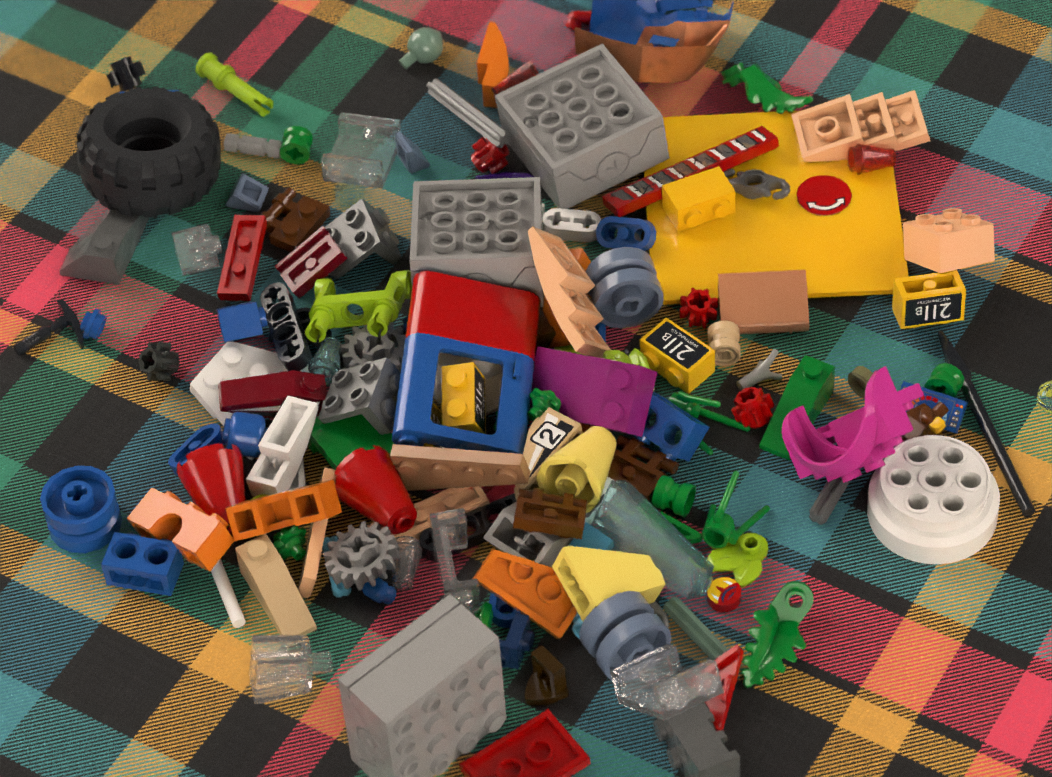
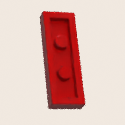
[217,215,267,301]

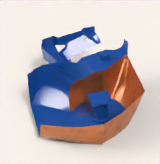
[575,0,734,83]

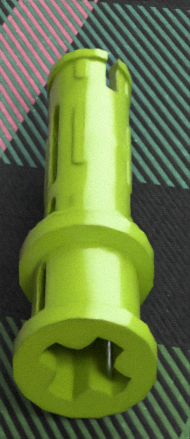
[195,52,274,116]

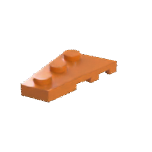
[472,549,577,639]

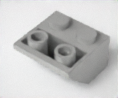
[483,502,585,567]

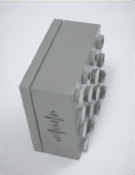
[495,44,669,209]
[410,177,543,307]
[338,594,507,777]

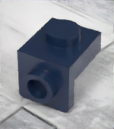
[499,613,535,670]

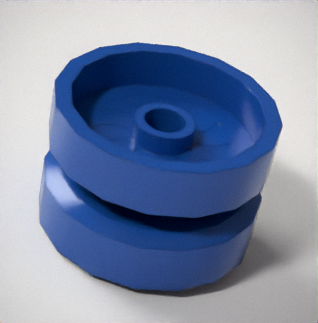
[40,466,122,553]

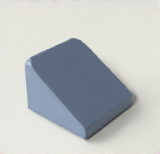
[395,132,430,174]
[225,173,269,212]

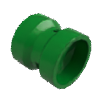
[652,475,696,517]

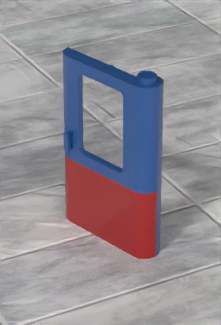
[392,271,541,454]

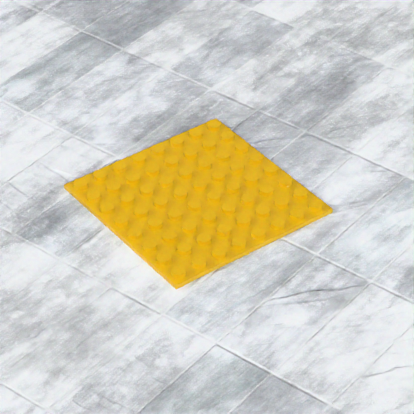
[644,110,909,305]

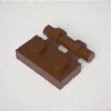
[260,187,331,253]
[607,435,679,505]
[513,487,587,539]

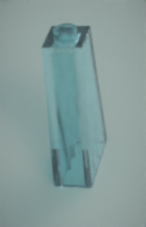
[591,480,714,599]

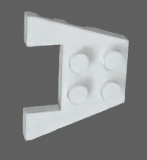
[190,341,326,460]

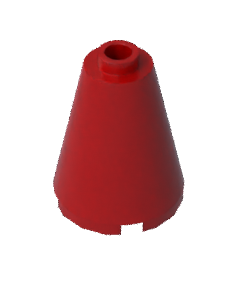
[177,443,246,537]
[334,445,417,534]

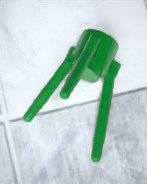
[668,391,750,455]
[700,470,770,548]

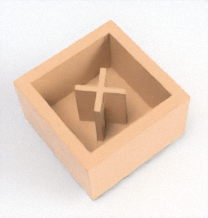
[903,208,995,273]

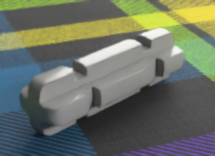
[224,133,283,158]

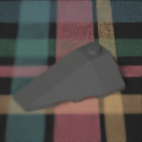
[59,209,149,285]

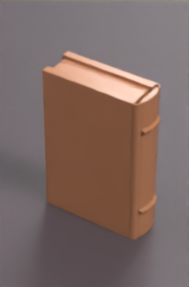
[718,270,809,334]

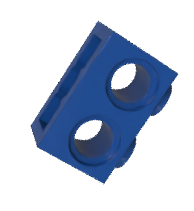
[216,301,268,342]
[633,392,710,461]
[101,532,184,596]

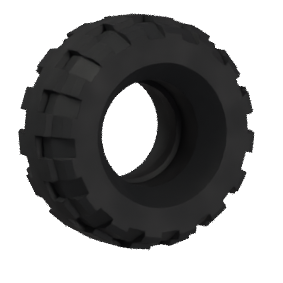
[77,87,221,218]

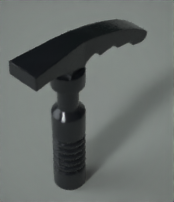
[13,298,85,356]

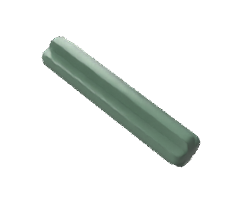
[663,596,741,667]

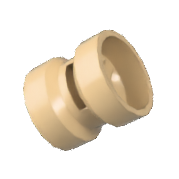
[707,320,741,366]

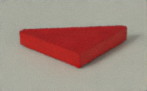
[684,644,744,731]

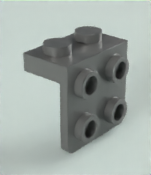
[325,199,402,279]
[318,357,401,435]

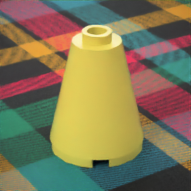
[536,426,617,513]

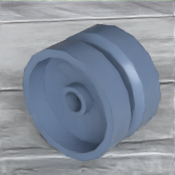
[586,247,663,328]
[579,591,671,682]

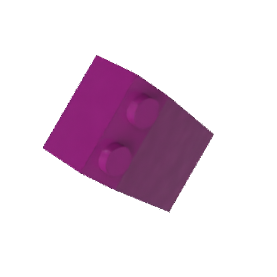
[530,347,657,437]

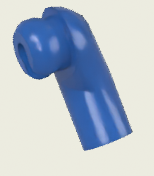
[362,577,397,605]

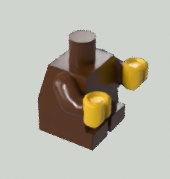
[901,402,949,442]

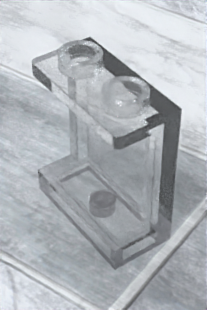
[321,112,401,189]
[429,508,480,614]
[610,644,724,721]

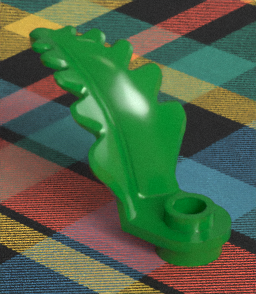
[721,62,813,114]
[741,581,814,687]

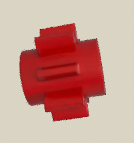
[471,137,509,174]
[679,287,718,329]
[731,387,775,428]

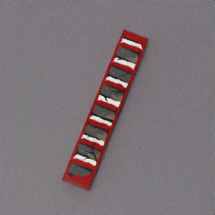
[602,126,779,217]

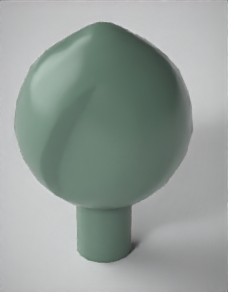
[398,27,443,69]

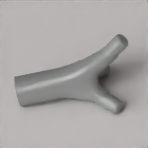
[736,349,782,391]

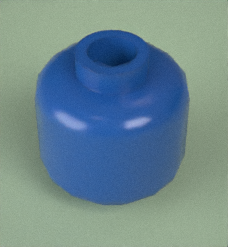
[222,411,268,458]

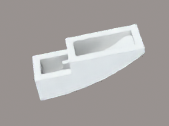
[246,396,319,496]

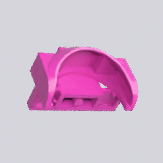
[782,366,924,483]

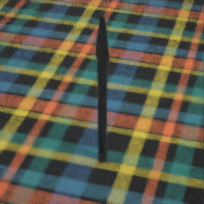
[938,331,1036,517]

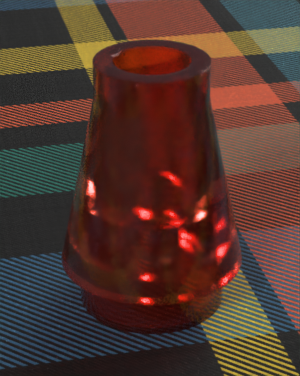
[847,143,896,175]

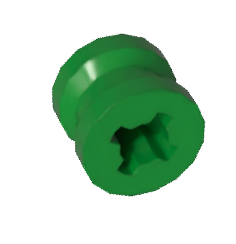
[279,126,313,165]
[924,363,964,398]

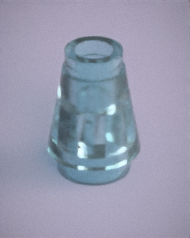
[308,337,341,385]

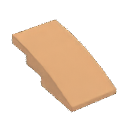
[791,90,931,162]
[528,226,611,358]

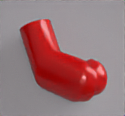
[565,11,592,31]

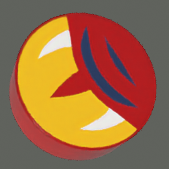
[706,577,741,612]

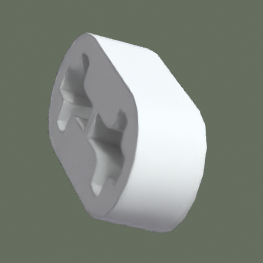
[542,208,601,242]

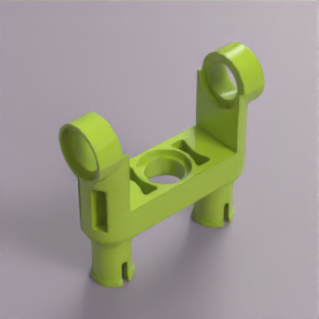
[305,270,412,343]

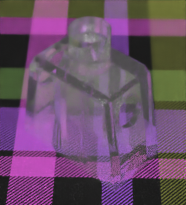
[249,635,332,704]

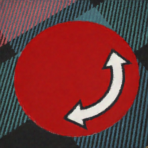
[797,175,852,215]

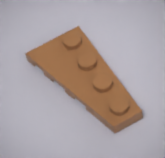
[390,444,530,491]

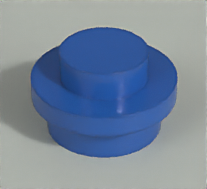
[80,308,107,340]

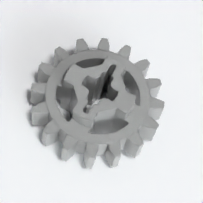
[341,322,406,372]
[324,521,400,590]

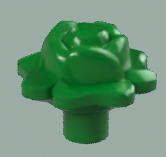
[527,388,561,421]
[273,526,307,561]

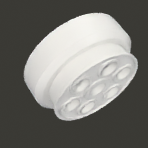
[867,435,1000,564]

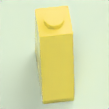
[552,546,666,621]

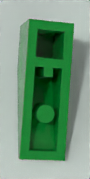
[760,355,835,461]

